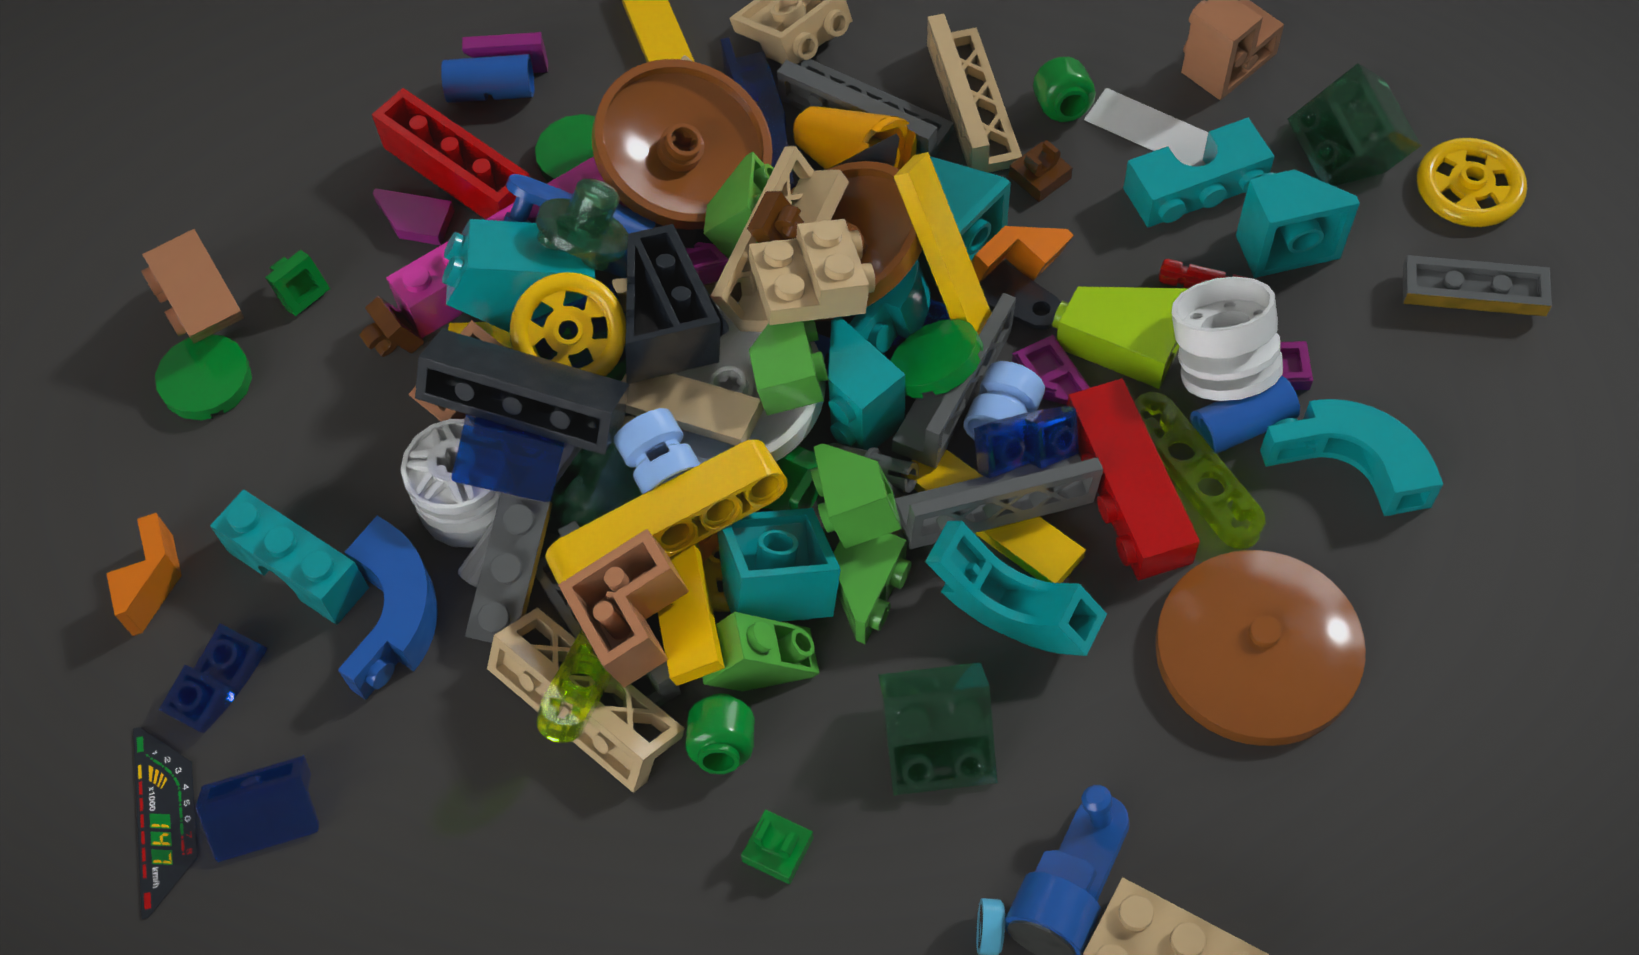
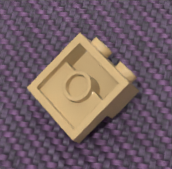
[730,0,853,64]
[748,219,875,325]

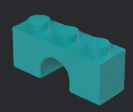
[1123,117,1275,228]
[210,489,369,625]

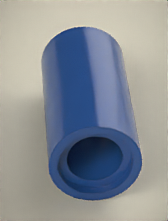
[441,54,535,103]
[1190,375,1300,456]

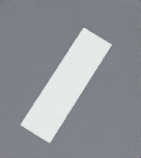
[1084,88,1208,166]

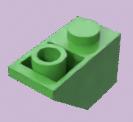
[704,152,774,259]
[749,320,828,416]
[811,443,902,549]
[834,533,912,644]
[702,612,820,691]

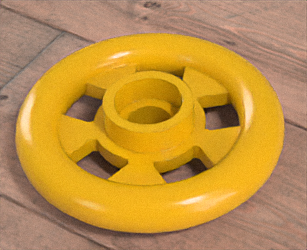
[1417,138,1527,227]
[510,272,626,376]

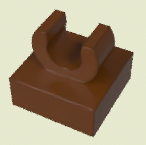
[1009,140,1073,202]
[747,191,804,243]
[359,296,425,357]

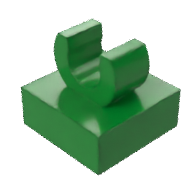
[265,250,331,316]
[741,809,814,885]

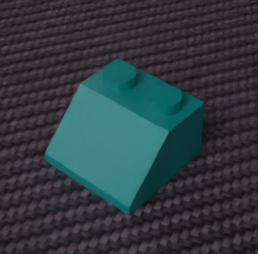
[1236,169,1360,278]
[828,317,905,451]
[717,508,841,622]

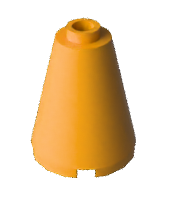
[793,106,917,170]

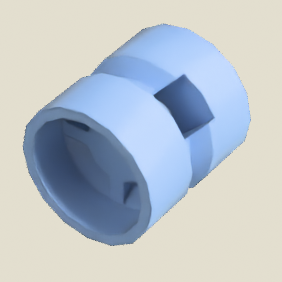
[964,361,1045,452]
[614,408,700,494]

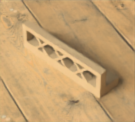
[927,13,1022,173]
[711,146,849,332]
[487,607,685,793]

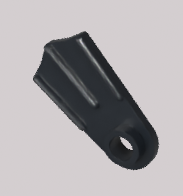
[980,261,1061,330]

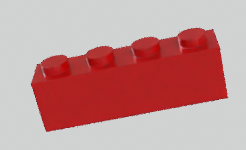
[372,88,530,219]
[1061,378,1200,581]

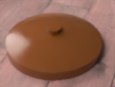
[592,59,772,230]
[791,161,922,322]
[1155,550,1366,746]

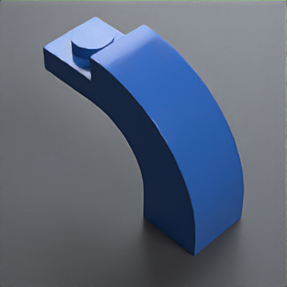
[338,515,438,700]

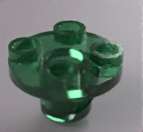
[536,178,628,270]

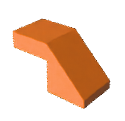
[971,226,1074,283]
[106,513,182,636]

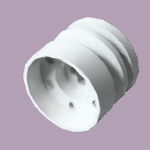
[1172,277,1283,401]
[401,419,517,548]

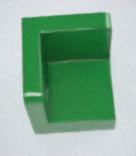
[761,446,819,512]

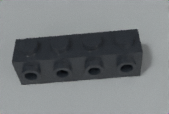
[415,329,630,455]

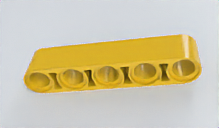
[545,439,788,585]

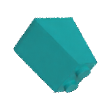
[918,156,1011,286]
[442,219,595,350]

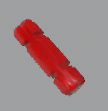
[1159,259,1248,289]

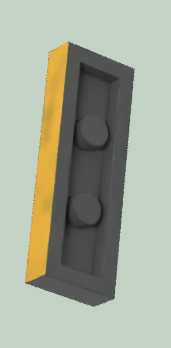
[1403,255,1552,316]
[465,491,553,643]

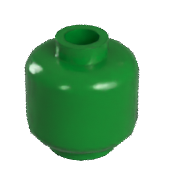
[1033,56,1096,122]
[685,693,755,774]

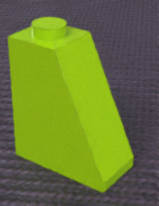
[1052,286,1187,389]

